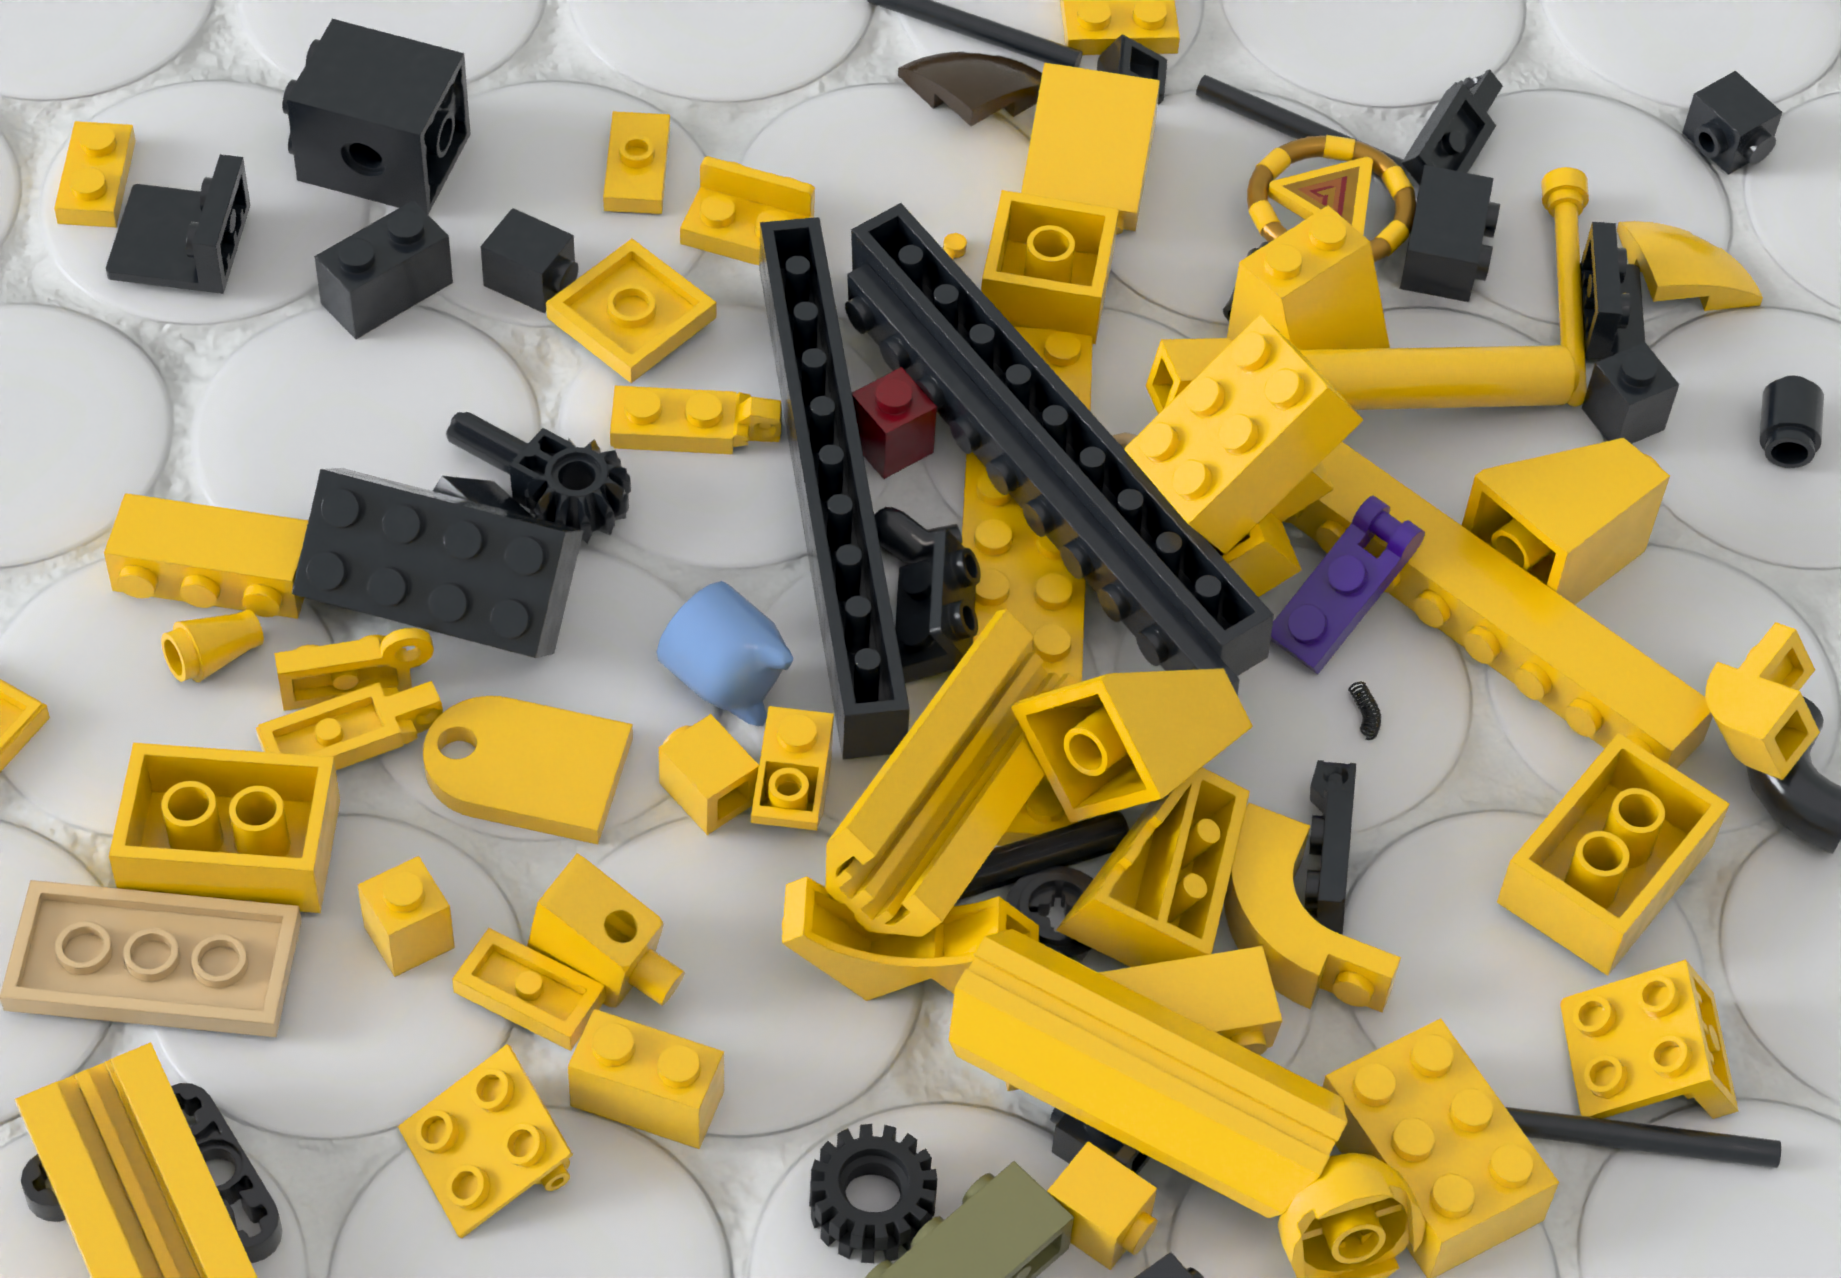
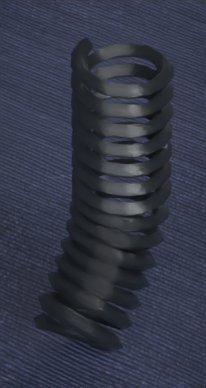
[1348,681,1381,740]

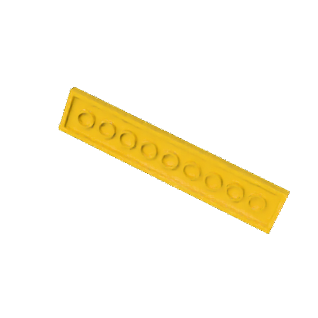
[961,327,1093,846]

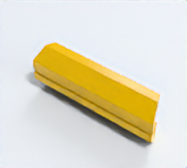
[825,609,1079,937]
[949,929,1348,1218]
[14,1042,257,1278]

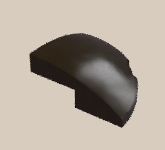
[898,51,1042,126]

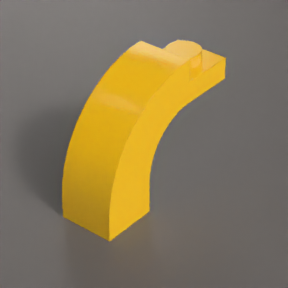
[1224,802,1401,1013]

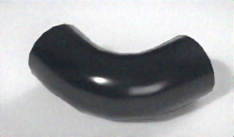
[1746,696,1841,854]

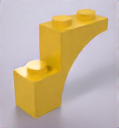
[782,876,1039,1001]

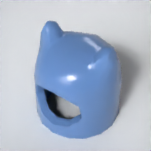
[656,581,793,726]

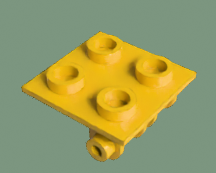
[397,1044,573,1238]

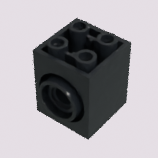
[282,18,471,214]

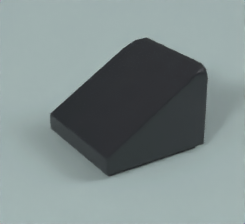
[1097,34,1167,105]

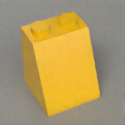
[1021,62,1160,235]
[1227,205,1390,350]
[1462,438,1670,605]
[1011,668,1253,823]

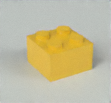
[981,190,1119,345]

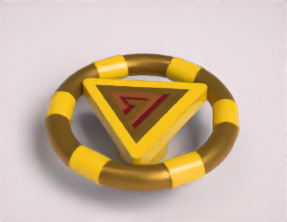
[1247,135,1417,262]

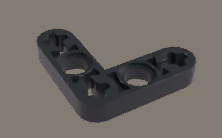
[21,1083,282,1263]

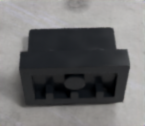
[106,154,251,294]

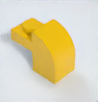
[1705,622,1820,780]

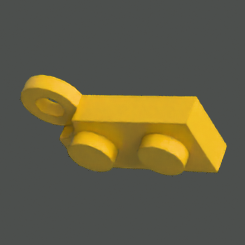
[274,628,434,711]

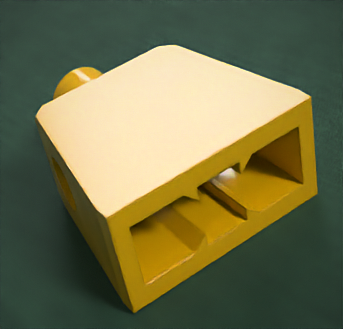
[527,853,685,1008]

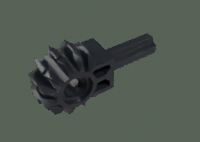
[446,412,631,544]

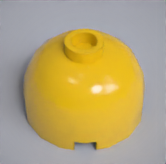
[1278,1153,1426,1278]

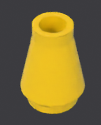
[161,609,264,682]

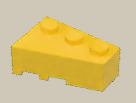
[1056,767,1250,967]

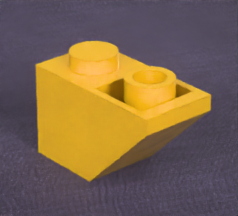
[751,706,834,831]

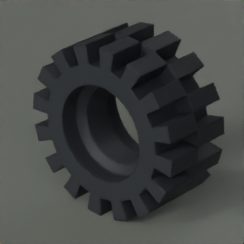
[809,1124,938,1264]

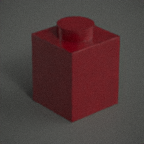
[852,367,937,479]

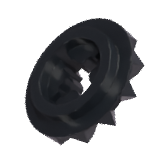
[1006,866,1093,961]

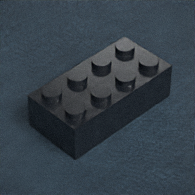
[292,468,584,658]

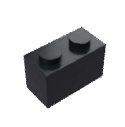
[1399,165,1500,302]
[314,200,453,339]

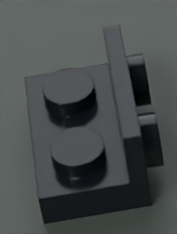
[1580,222,1645,360]
[895,529,981,683]

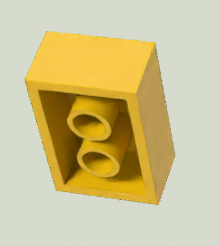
[1124,314,1364,555]
[1497,733,1730,976]
[109,742,340,913]
[1322,1018,1559,1278]

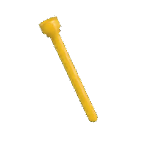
[1541,167,1589,406]

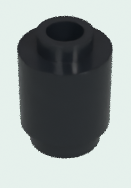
[1759,375,1824,468]

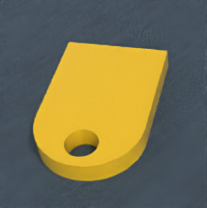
[423,696,633,845]

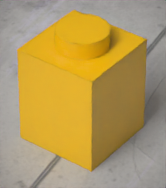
[658,714,759,835]
[357,856,455,977]
[1047,1141,1158,1270]

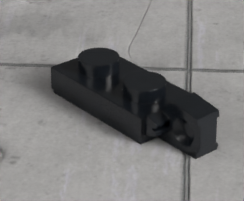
[1401,69,1503,186]
[1304,760,1356,935]

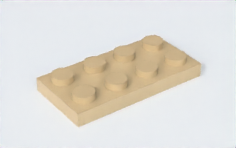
[0,880,301,1037]

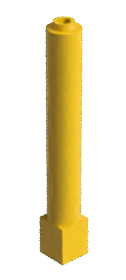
[1146,338,1580,414]

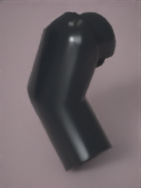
[874,507,963,564]

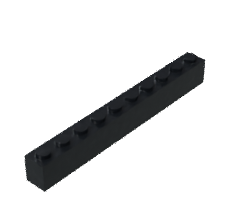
[851,203,1274,676]
[759,217,910,760]

